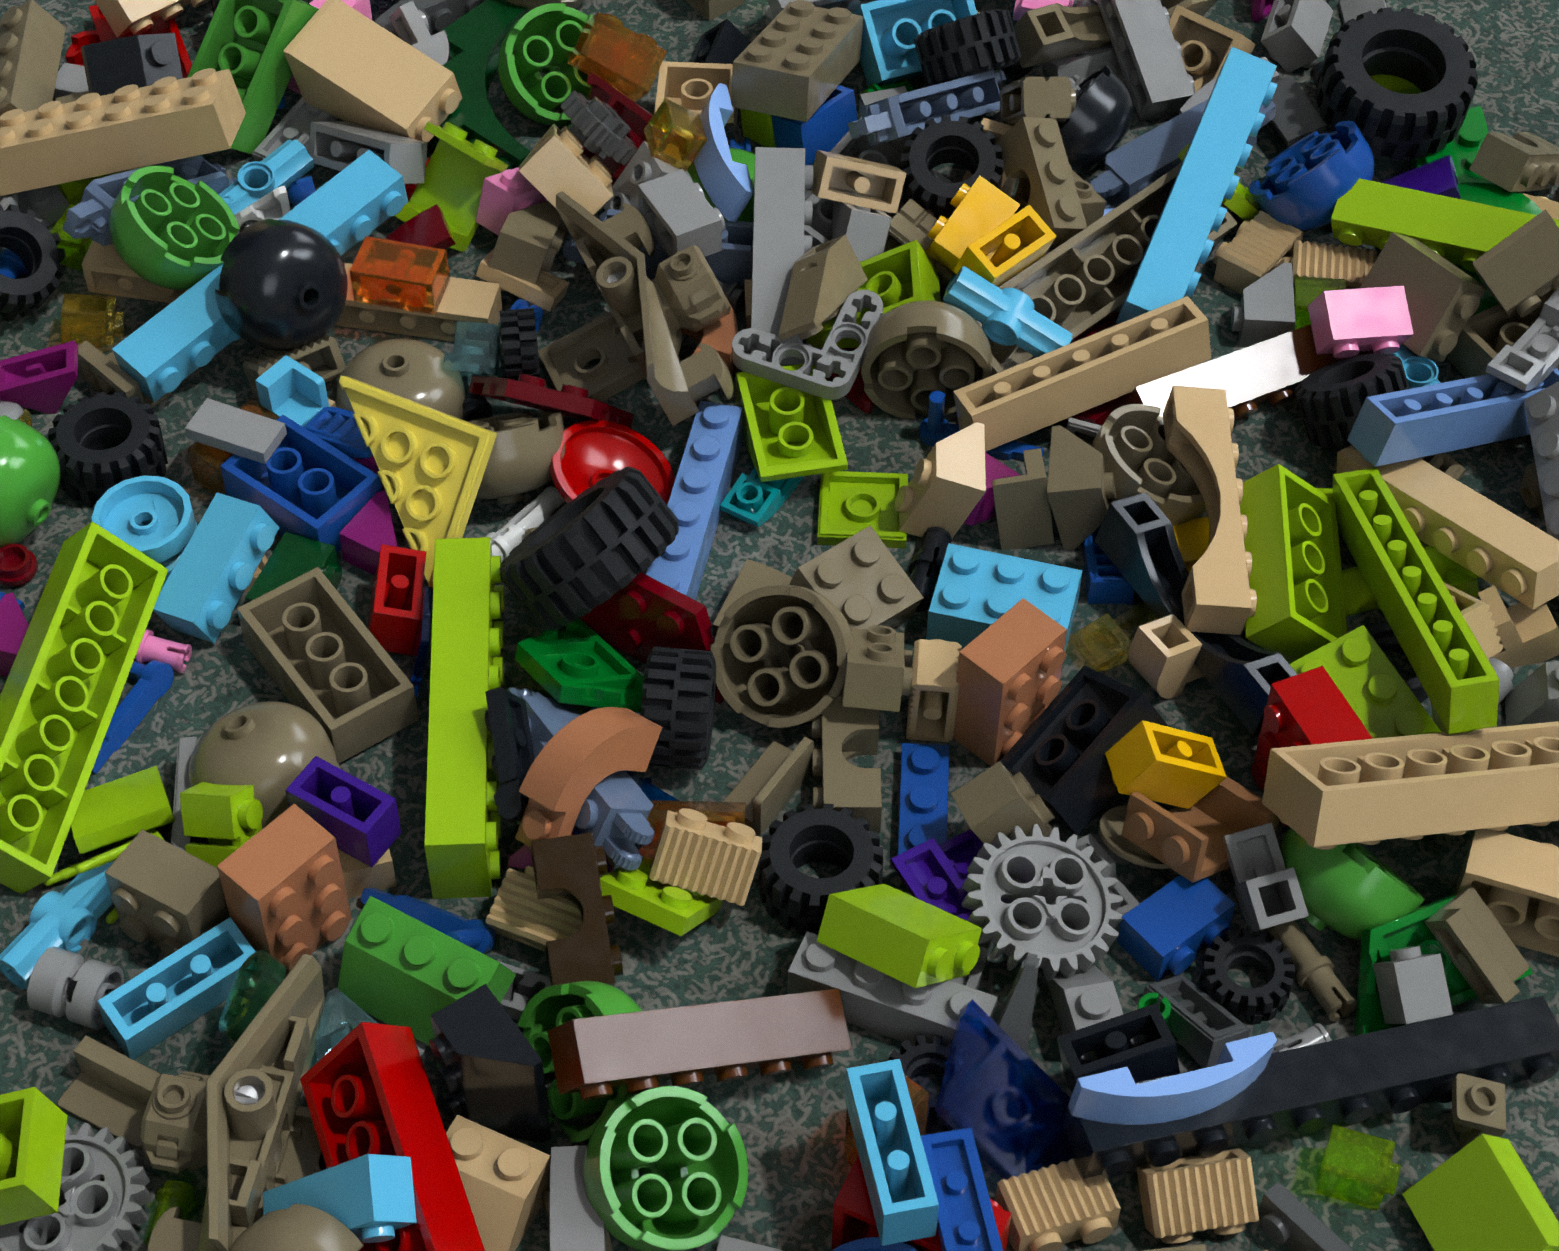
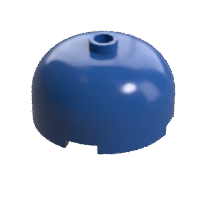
[1249,121,1374,231]

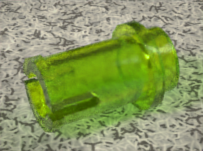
[145,1180,198,1246]

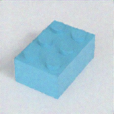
[851,0,977,86]
[926,543,1083,652]

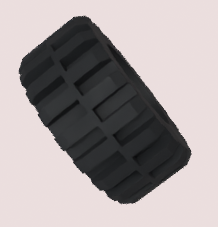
[1315,7,1478,161]
[500,467,679,631]

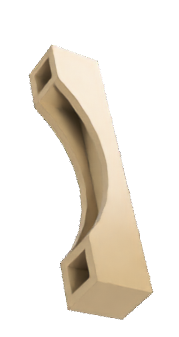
[1163,385,1257,635]

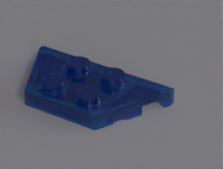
[935,999,1075,1180]

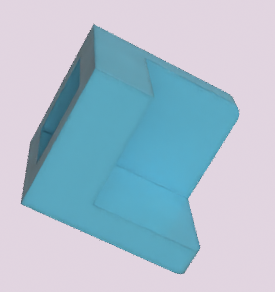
[255,355,329,427]

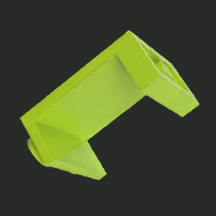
[395,122,509,252]

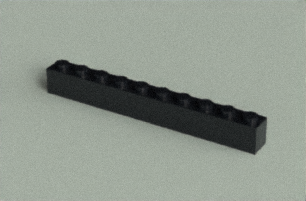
[1061,996,1559,1179]

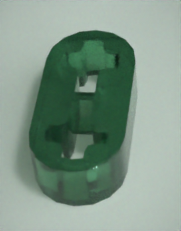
[218,950,286,1042]

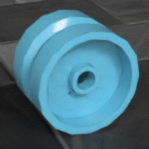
[91,475,197,589]

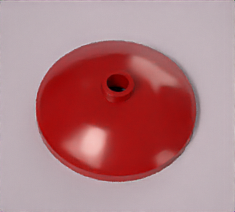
[550,420,675,505]

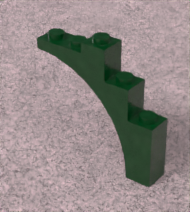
[427,0,531,170]

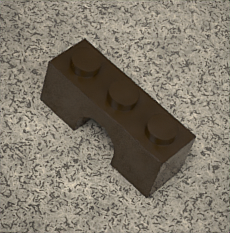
[530,832,623,986]

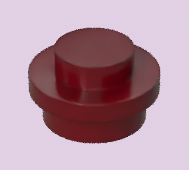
[0,544,38,586]

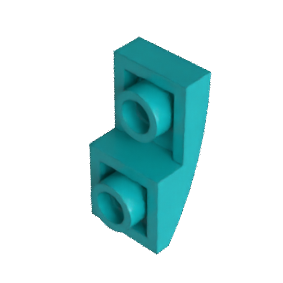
[720,467,804,527]

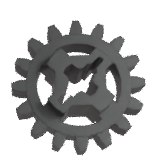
[560,90,638,166]

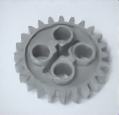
[961,824,1123,981]
[0,1122,152,1251]

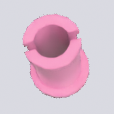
[135,630,192,673]

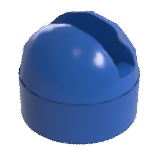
[288,176,316,207]

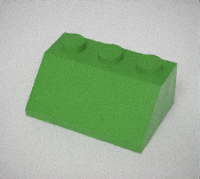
[336,896,516,1046]

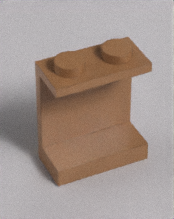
[1122,776,1279,883]

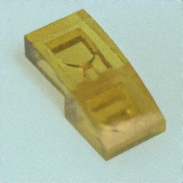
[1069,601,1158,672]

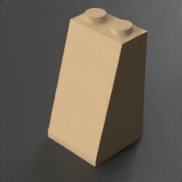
[283,0,462,142]

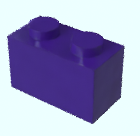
[285,756,402,868]

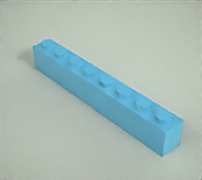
[1116,47,1278,324]
[112,150,408,403]

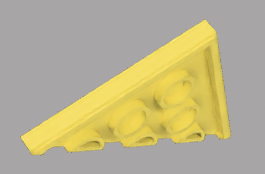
[339,375,497,596]

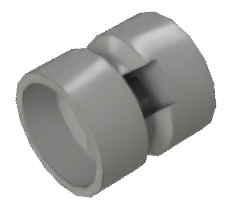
[27,946,124,1031]

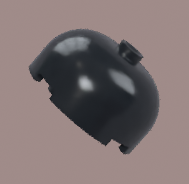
[1057,65,1133,176]
[215,219,348,351]

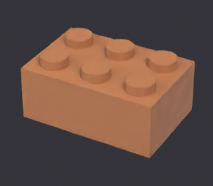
[953,598,1067,766]
[217,804,352,982]

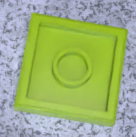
[817,471,908,549]
[71,765,175,854]

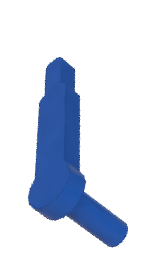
[919,391,1044,461]
[92,660,174,774]
[361,888,496,954]

